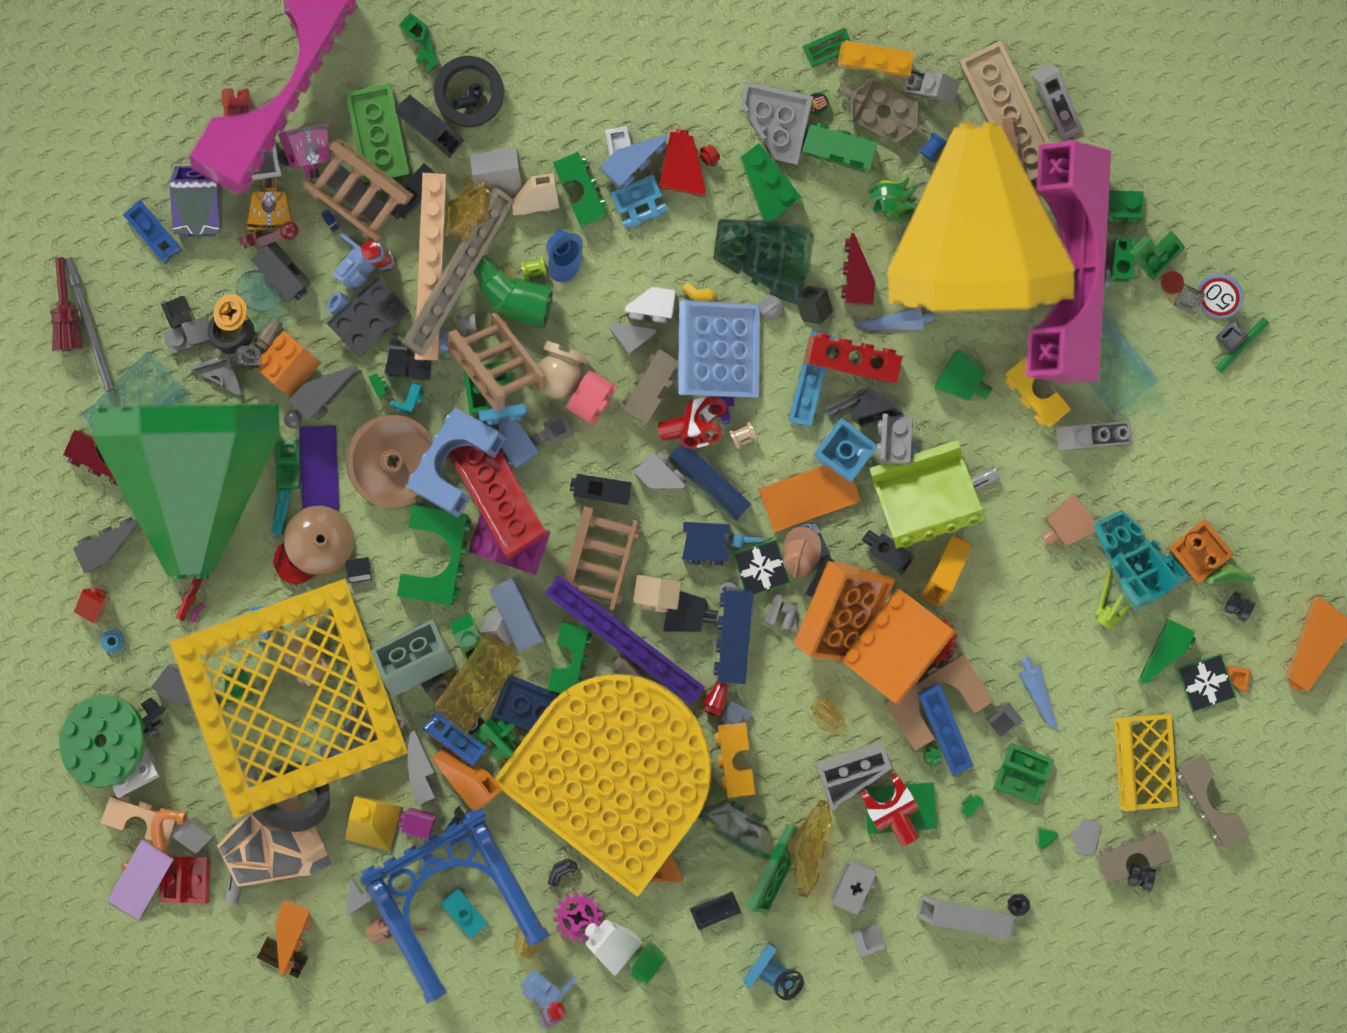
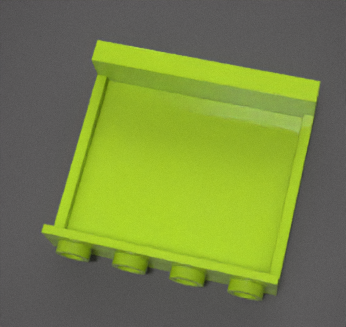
[869,440,985,548]

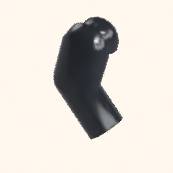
[452,83,483,110]
[547,858,578,887]

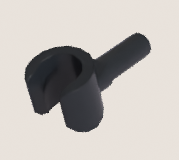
[443,806,468,833]

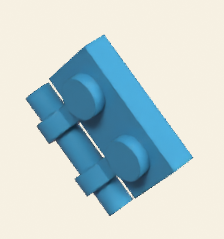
[610,175,668,229]

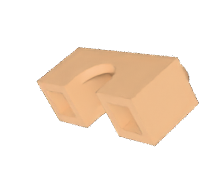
[101,795,177,845]

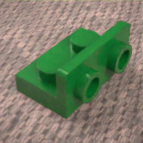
[1107,190,1144,224]

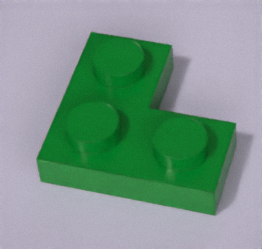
[1129,231,1185,281]

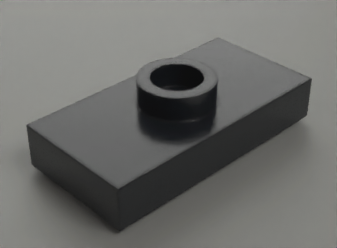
[690,891,741,930]

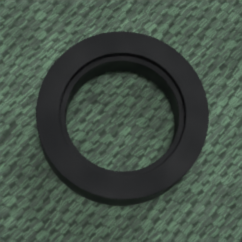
[434,56,504,127]
[261,762,330,832]

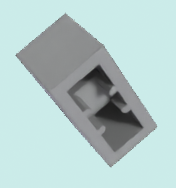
[829,858,877,915]

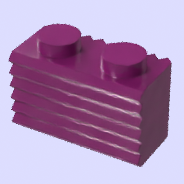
[398,807,437,840]

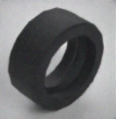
[208,308,255,355]

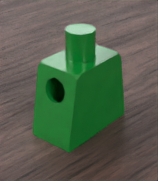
[933,349,993,401]

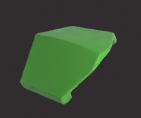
[1204,564,1255,584]

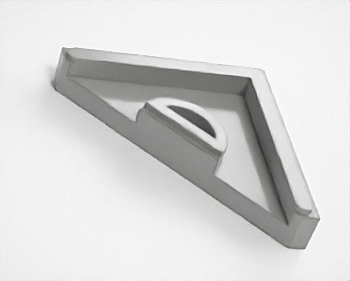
[189,354,243,396]

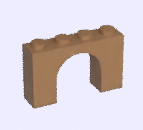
[884,652,994,751]

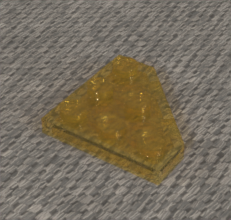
[788,799,832,898]

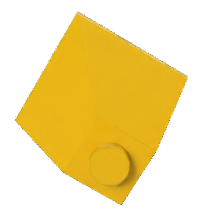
[345,794,402,851]

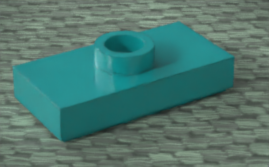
[440,888,488,939]

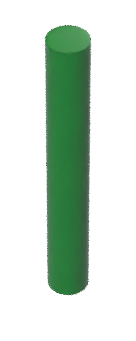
[1215,317,1269,374]

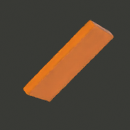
[759,466,861,533]

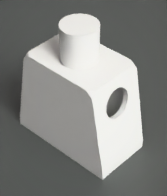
[585,919,643,976]

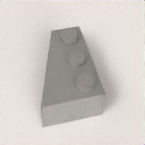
[816,741,891,811]

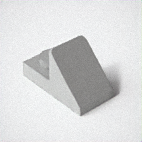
[163,317,210,355]
[345,877,372,916]

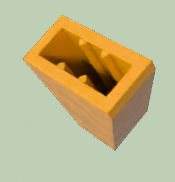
[920,535,973,607]

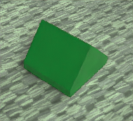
[1036,827,1059,850]

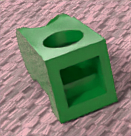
[1110,237,1134,283]

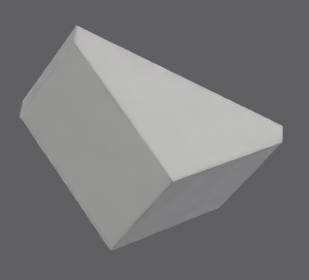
[609,323,656,354]

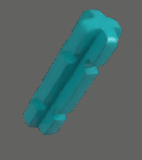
[271,490,291,535]

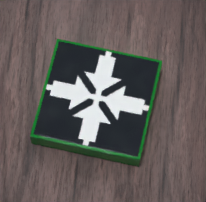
[732,539,791,595]
[1176,654,1236,713]

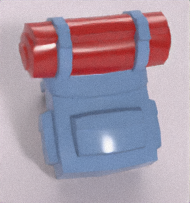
[332,233,396,291]
[520,970,577,1028]

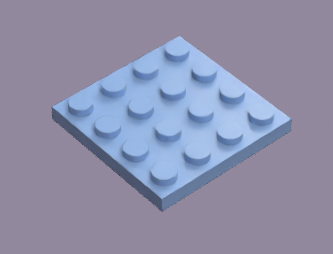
[678,300,760,398]

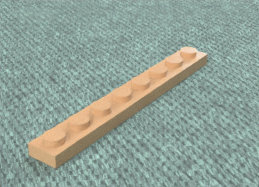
[415,173,446,361]

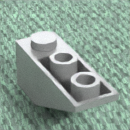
[1056,421,1132,451]

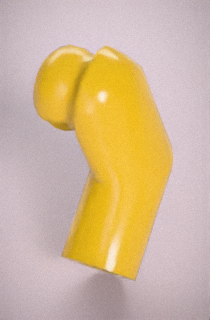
[681,282,717,302]

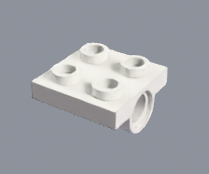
[112,746,160,798]

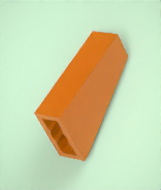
[1285,596,1347,693]

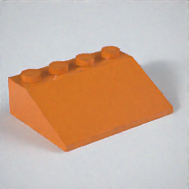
[794,561,895,660]
[841,588,955,705]

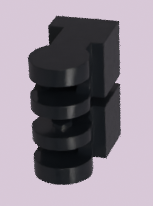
[384,332,433,381]

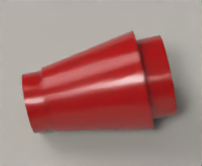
[703,681,729,717]

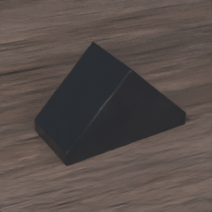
[851,388,903,426]

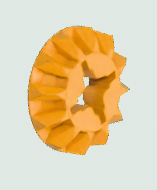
[214,294,249,331]

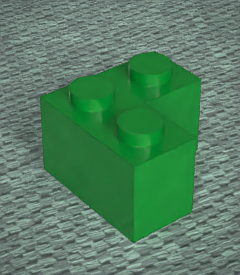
[463,361,513,414]

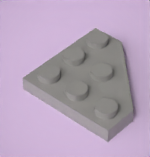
[741,81,814,165]

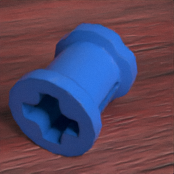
[919,132,947,163]

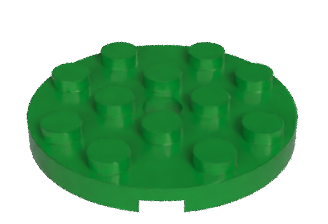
[60,695,146,788]

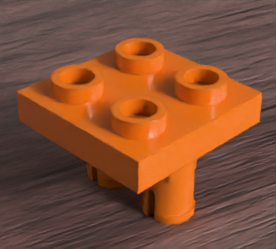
[1168,519,1234,584]

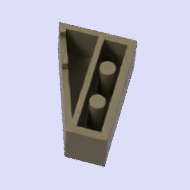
[622,349,679,424]

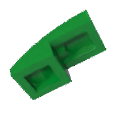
[275,440,300,490]

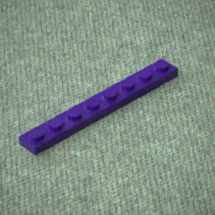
[544,575,705,705]

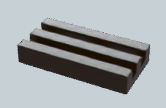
[256,936,309,979]

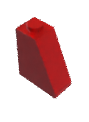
[659,129,706,197]

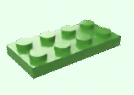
[345,83,410,184]

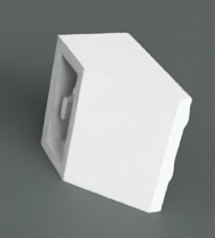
[625,287,676,324]

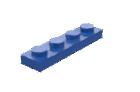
[918,683,974,776]

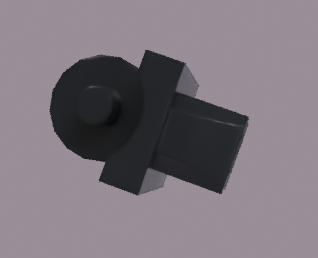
[141,697,167,738]

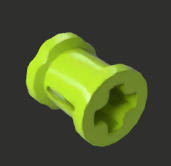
[520,256,548,281]

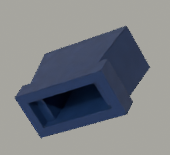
[682,522,730,566]

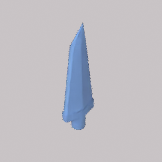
[854,307,934,331]
[1019,657,1058,731]

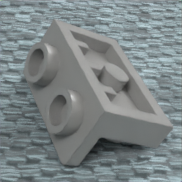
[877,414,913,465]

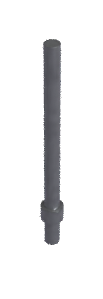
[64,257,115,392]

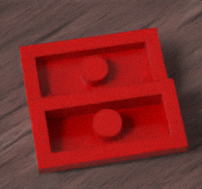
[159,855,211,904]

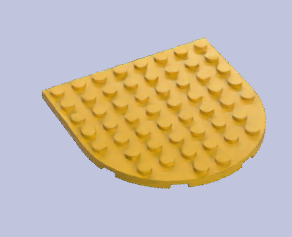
[494,674,712,897]

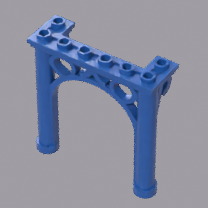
[359,809,550,1004]

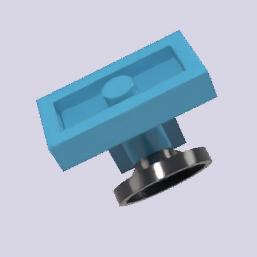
[743,942,804,1000]

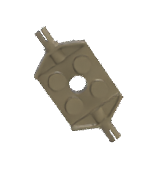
[837,78,932,144]

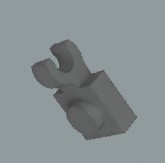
[531,413,574,445]

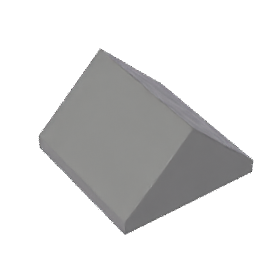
[470,148,522,201]

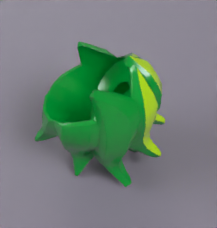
[868,177,918,224]

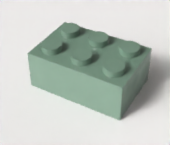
[371,619,455,697]

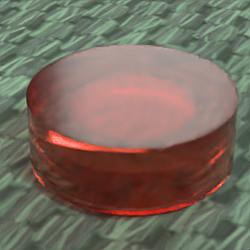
[1160,271,1184,294]

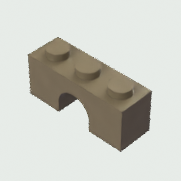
[1095,829,1172,884]

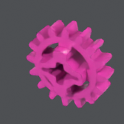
[553,891,603,942]

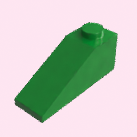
[1137,619,1196,684]

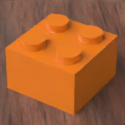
[254,330,321,397]

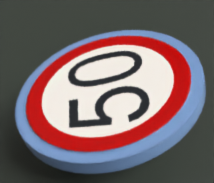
[1197,274,1243,318]

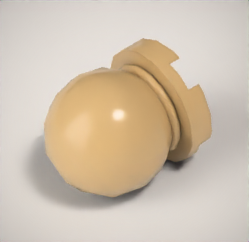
[538,341,589,398]

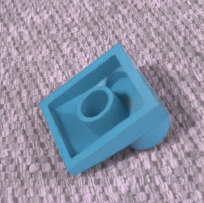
[813,418,877,483]

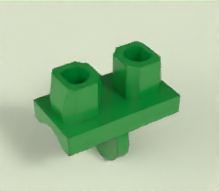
[476,717,518,761]

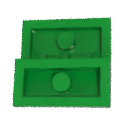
[993,743,1054,806]

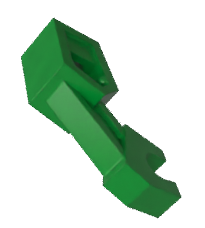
[399,13,438,74]

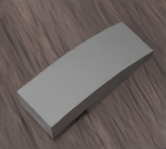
[408,730,436,805]

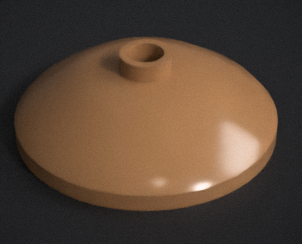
[284,506,354,575]

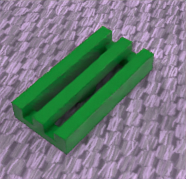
[802,28,851,68]

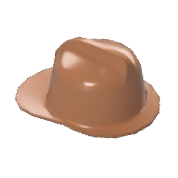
[782,527,821,579]

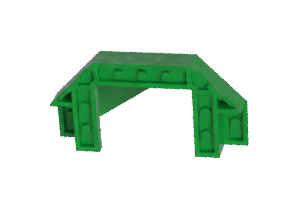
[92,404,281,579]

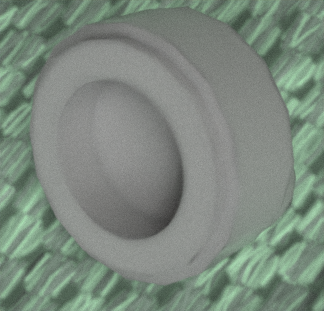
[760,296,783,319]

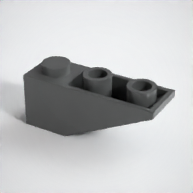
[73,517,139,573]
[151,664,226,708]

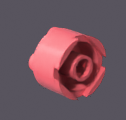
[566,370,618,426]

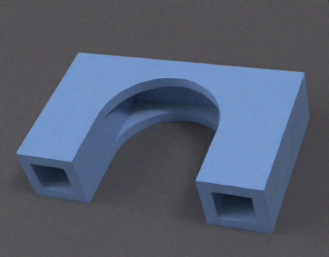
[406,407,506,517]

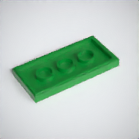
[746,823,807,913]

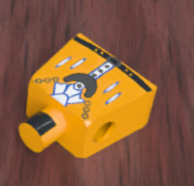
[247,178,293,231]

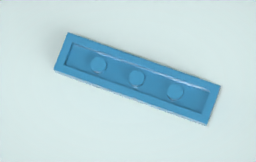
[788,331,834,427]

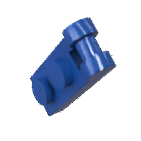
[123,200,183,265]
[421,710,487,767]

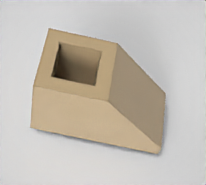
[512,173,559,216]

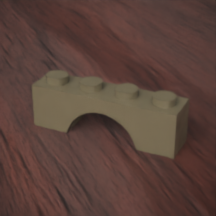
[1175,753,1250,849]

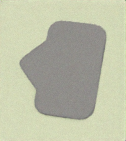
[1071,820,1101,856]

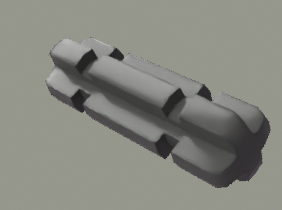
[826,388,867,417]

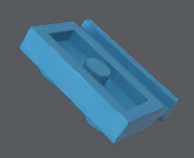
[479,404,528,425]

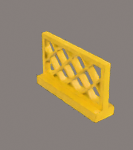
[1114,714,1178,811]

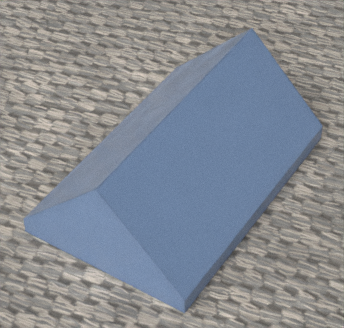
[488,577,545,652]

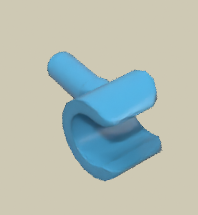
[729,534,763,548]

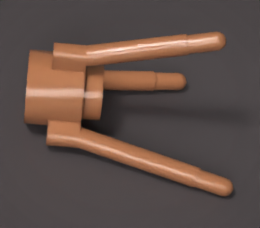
[366,902,426,944]

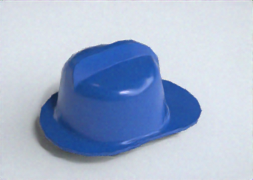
[546,229,583,282]

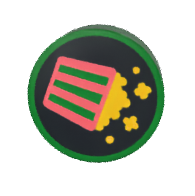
[810,92,829,116]

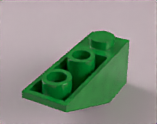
[450,613,502,689]
[630,940,667,985]

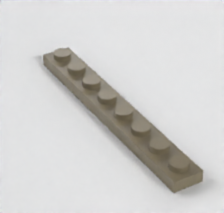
[402,188,514,356]

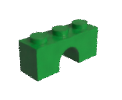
[553,151,608,228]
[547,621,592,693]

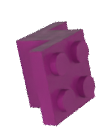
[468,513,551,575]

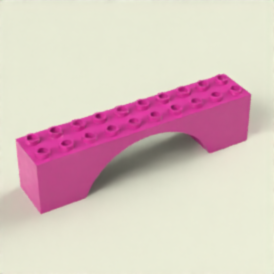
[189,0,357,195]
[1026,140,1111,384]

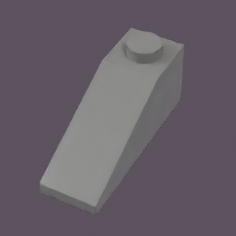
[1030,63,1083,141]

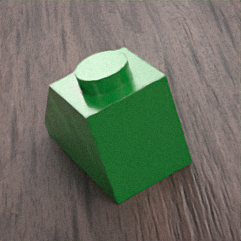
[224,668,253,703]

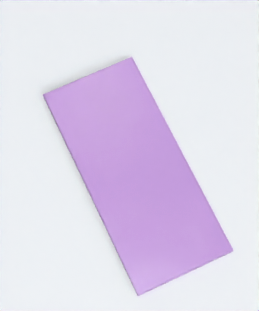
[107,840,173,920]

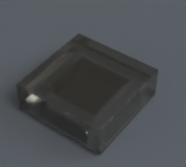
[1173,283,1205,315]

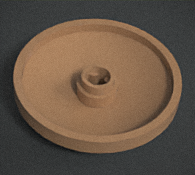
[346,415,433,508]

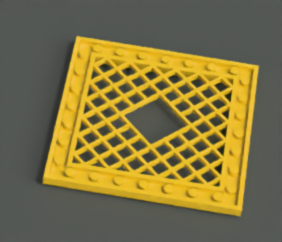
[169,579,408,818]

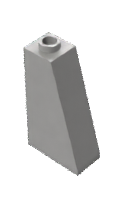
[917,895,1015,939]

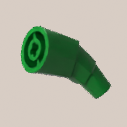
[473,255,553,329]

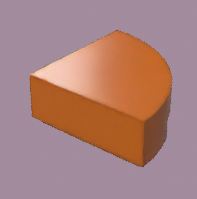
[1227,665,1251,692]

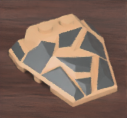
[217,795,331,887]

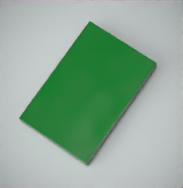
[864,782,937,834]

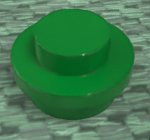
[923,744,942,768]

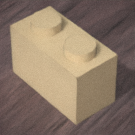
[633,575,681,613]

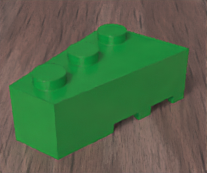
[801,123,878,174]
[740,143,802,226]

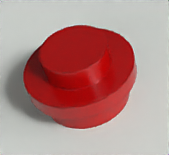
[699,144,720,167]

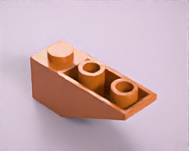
[431,747,502,811]
[275,900,313,977]

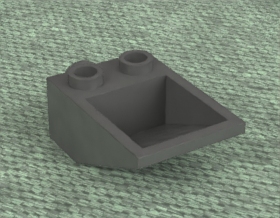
[284,365,361,429]

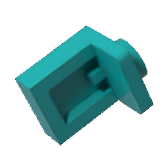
[390,383,425,415]

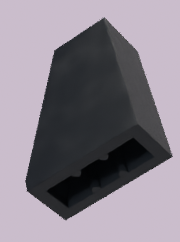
[395,94,464,158]

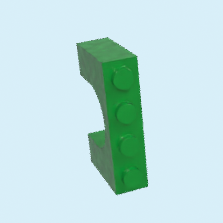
[397,505,472,606]

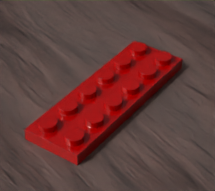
[448,446,548,559]

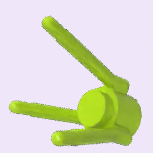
[1095,569,1131,629]

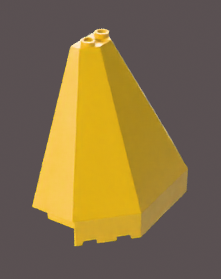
[887,122,1075,311]

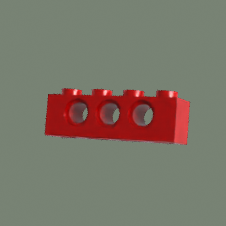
[803,333,903,383]

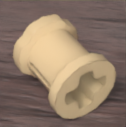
[729,422,758,450]

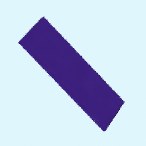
[299,426,339,510]

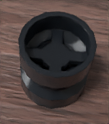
[1224,591,1256,622]
[1127,863,1156,891]

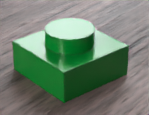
[368,373,389,398]
[960,793,984,817]

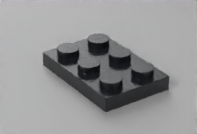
[327,277,409,357]

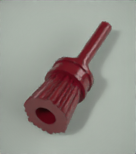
[50,257,83,352]

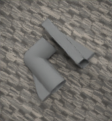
[763,594,797,632]

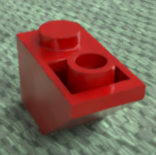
[74,586,111,624]

